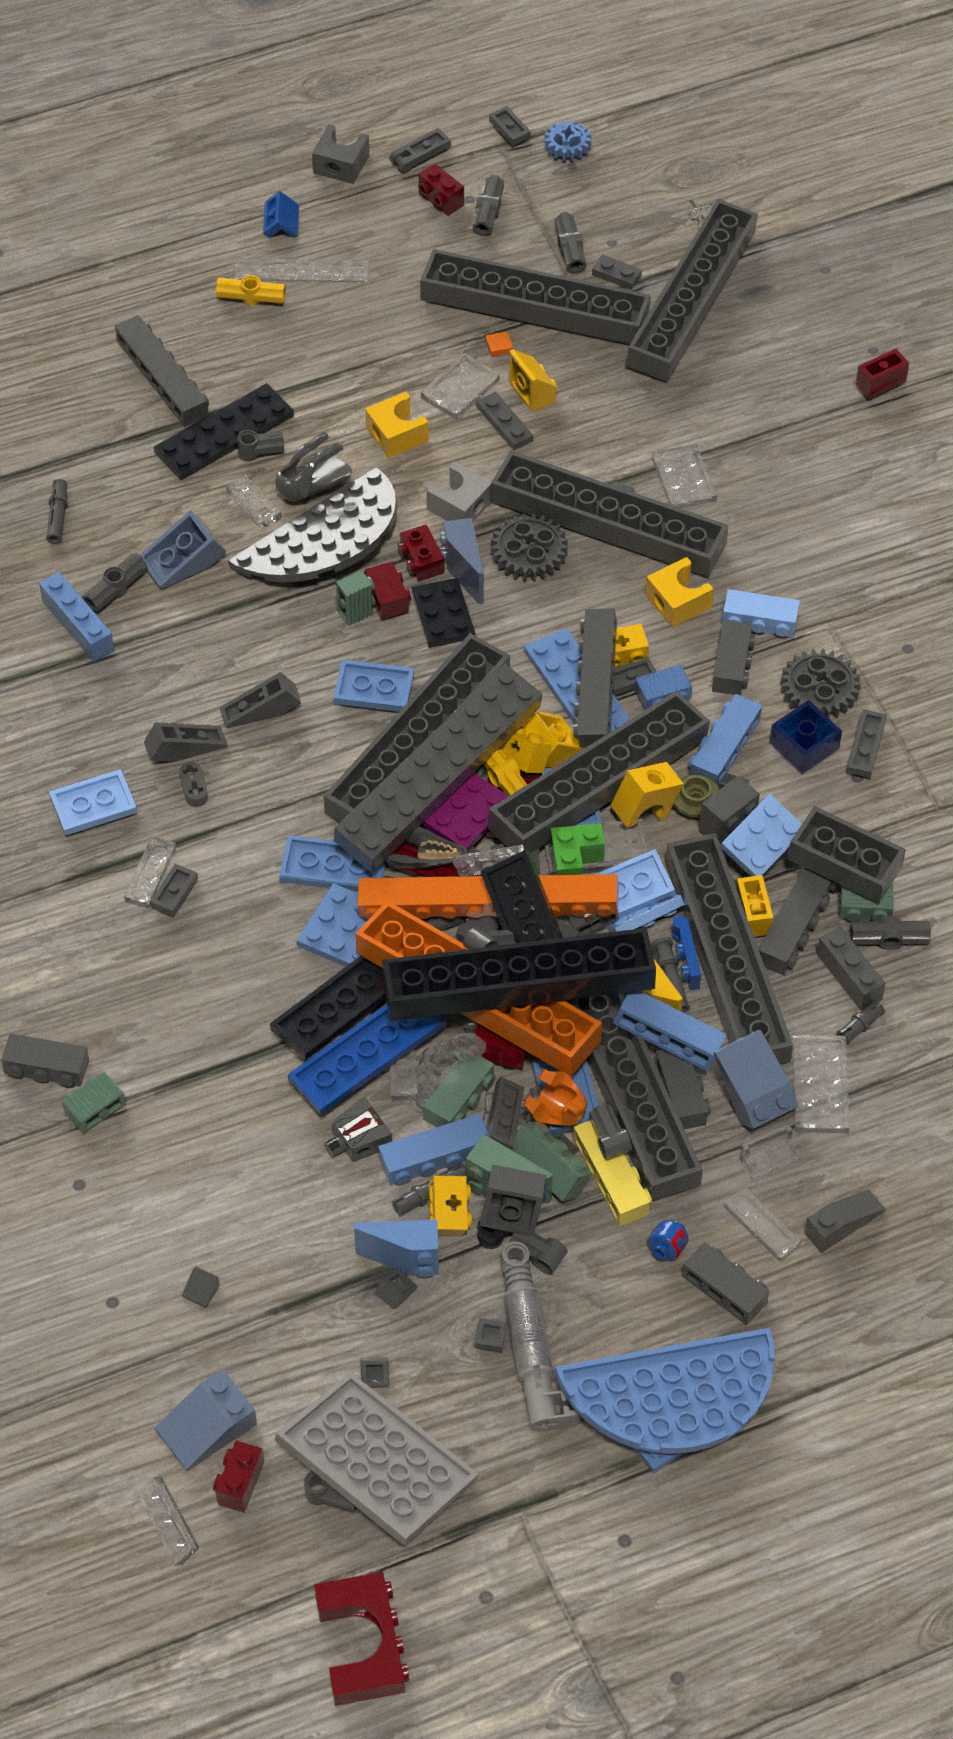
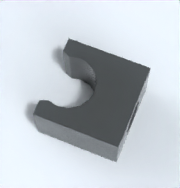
[312,124,370,184]

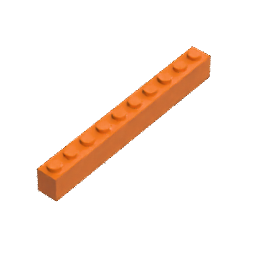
[357,874,619,919]

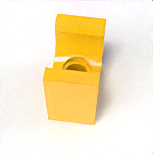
[365,392,429,458]
[645,557,714,627]
[610,762,684,828]

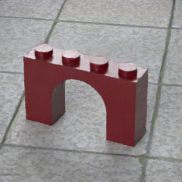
[314,1571,410,1706]

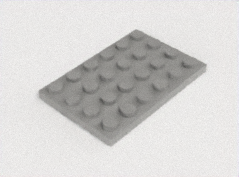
[275,1372,479,1546]

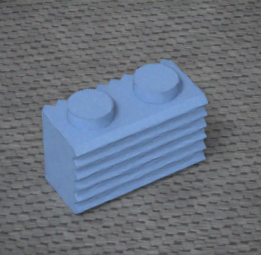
[635,664,692,710]

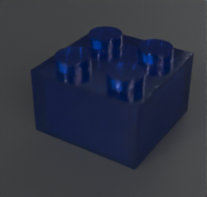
[770,700,842,774]

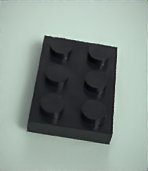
[411,578,475,648]

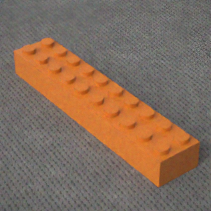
[355,901,602,1076]

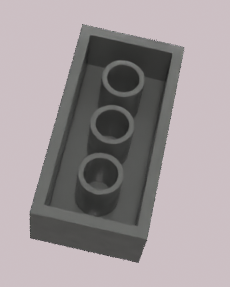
[788,806,906,903]

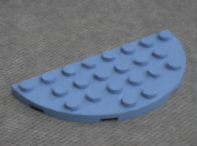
[554,1328,775,1454]

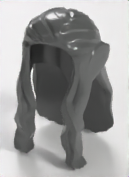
[275,432,352,502]

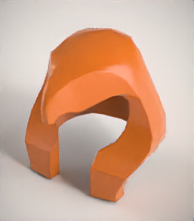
[523,1069,588,1126]

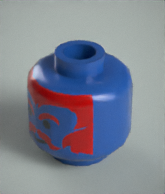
[648,1220,689,1261]

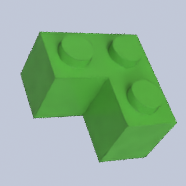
[550,823,605,875]

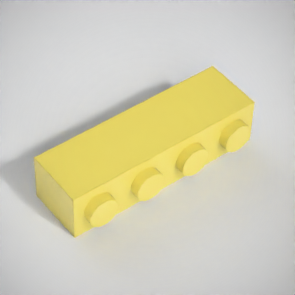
[573,1120,652,1227]

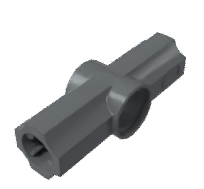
[473,175,504,236]
[555,212,586,273]
[82,553,148,612]
[851,915,931,950]

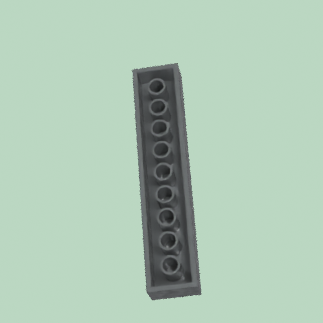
[626,198,758,382]
[420,249,651,344]
[491,450,728,577]
[324,633,510,822]
[334,664,542,873]
[487,691,710,854]
[666,833,793,1064]
[567,993,703,1201]

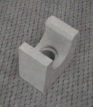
[426,461,492,522]

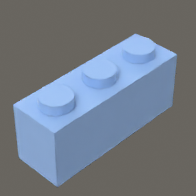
[722,589,800,638]

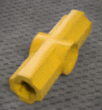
[216,275,286,306]
[483,748,527,796]

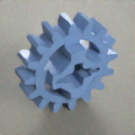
[544,120,591,161]

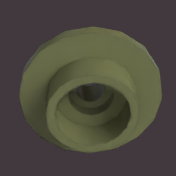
[673,774,720,817]

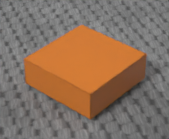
[485,331,513,357]

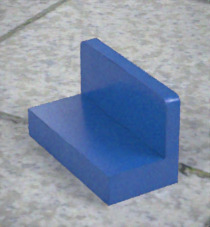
[263,191,299,238]

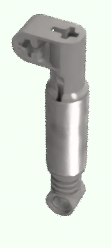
[501,1241,582,1431]

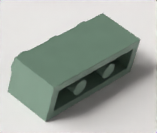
[423,1049,496,1127]
[512,1121,593,1201]

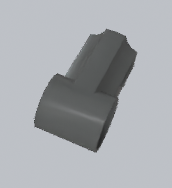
[238,430,284,461]
[463,927,516,949]
[589,1104,632,1160]
[509,1233,568,1275]
[304,1471,357,1513]

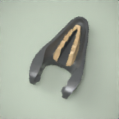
[387,827,467,869]

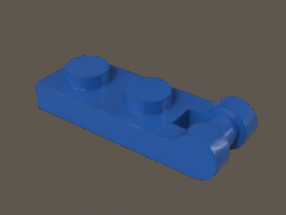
[672,916,701,990]

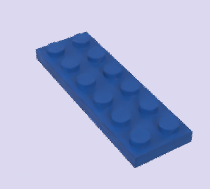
[287,1004,446,1115]

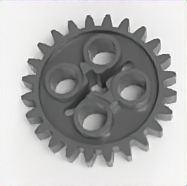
[491,514,568,580]
[780,649,861,719]

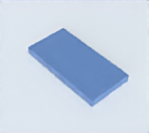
[279,835,387,891]

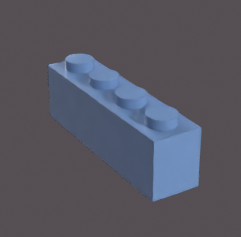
[39,572,114,662]
[688,694,762,785]
[613,991,726,1072]
[378,1114,487,1186]

